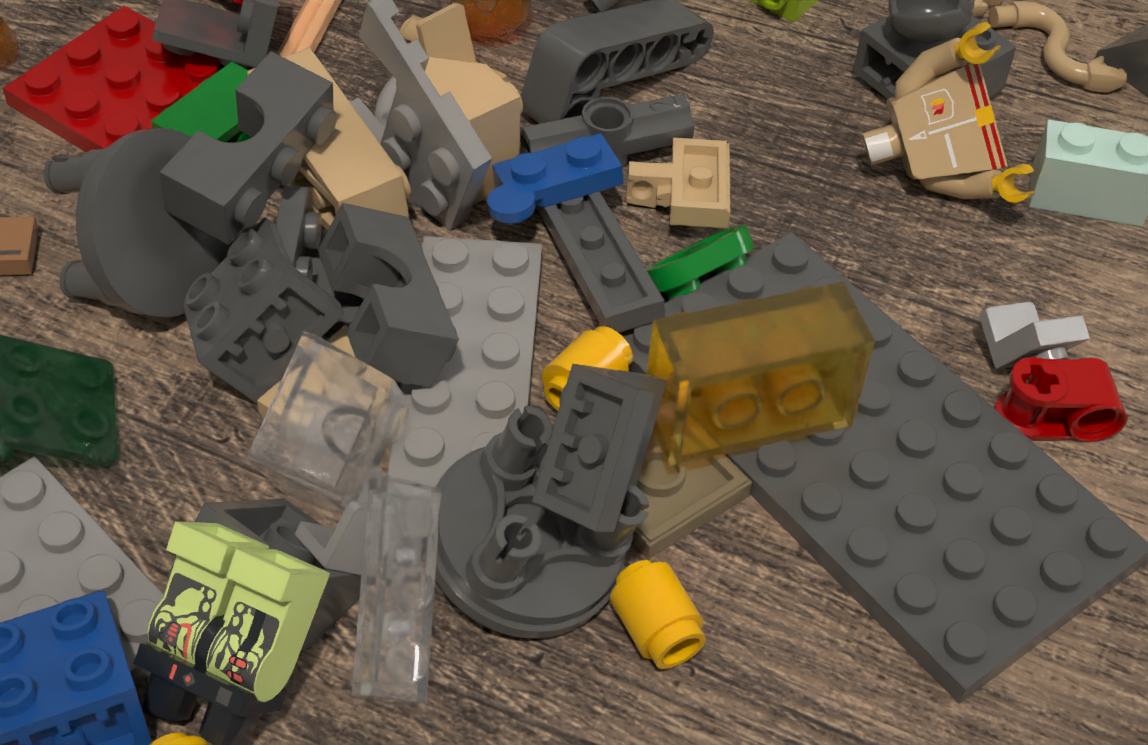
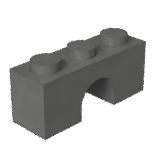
[160,51,337,245]
[318,203,459,387]

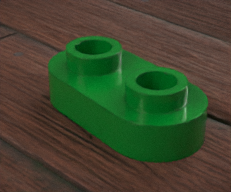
[645,224,755,300]

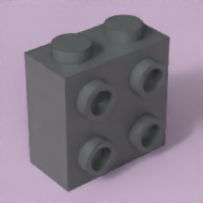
[853,16,1016,99]

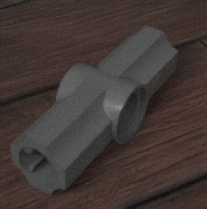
[520,94,694,168]

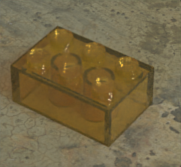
[647,282,875,466]

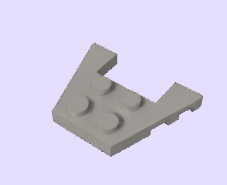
[350,0,492,231]

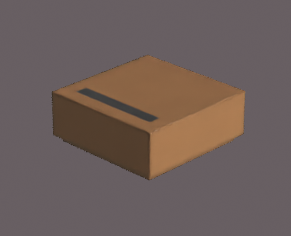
[0,216,39,275]

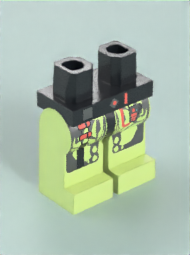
[133,521,330,745]

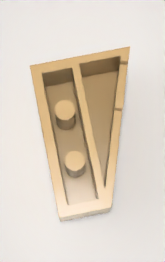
[247,47,411,231]

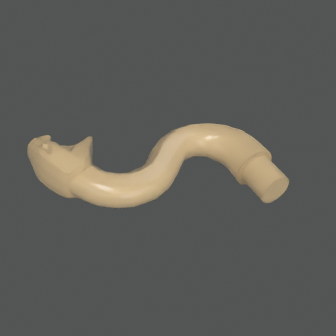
[989,1,1127,93]

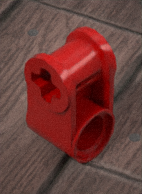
[994,357,1128,442]

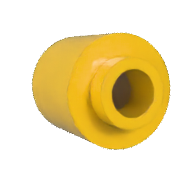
[542,326,633,411]
[610,560,706,669]

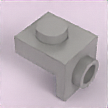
[979,302,1090,369]

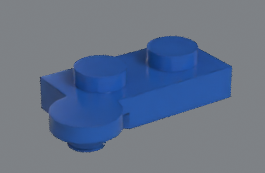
[487,133,623,225]

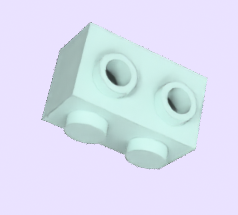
[1029,119,1148,227]

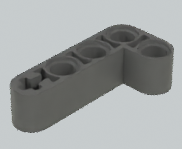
[521,0,714,124]

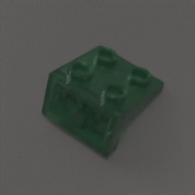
[0,335,118,468]

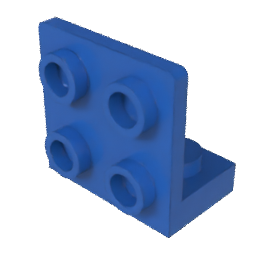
[0,591,152,745]

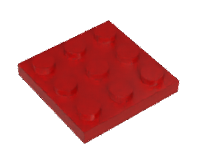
[3,5,225,153]

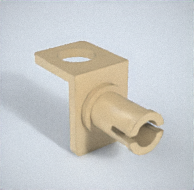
[400,3,508,82]

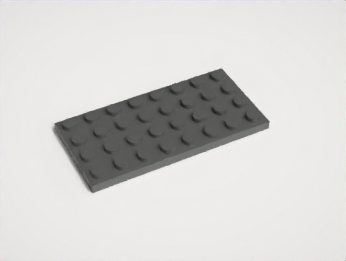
[619,232,1148,704]

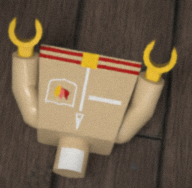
[862,22,1036,203]

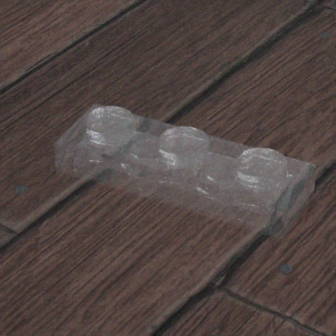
[351,475,442,704]

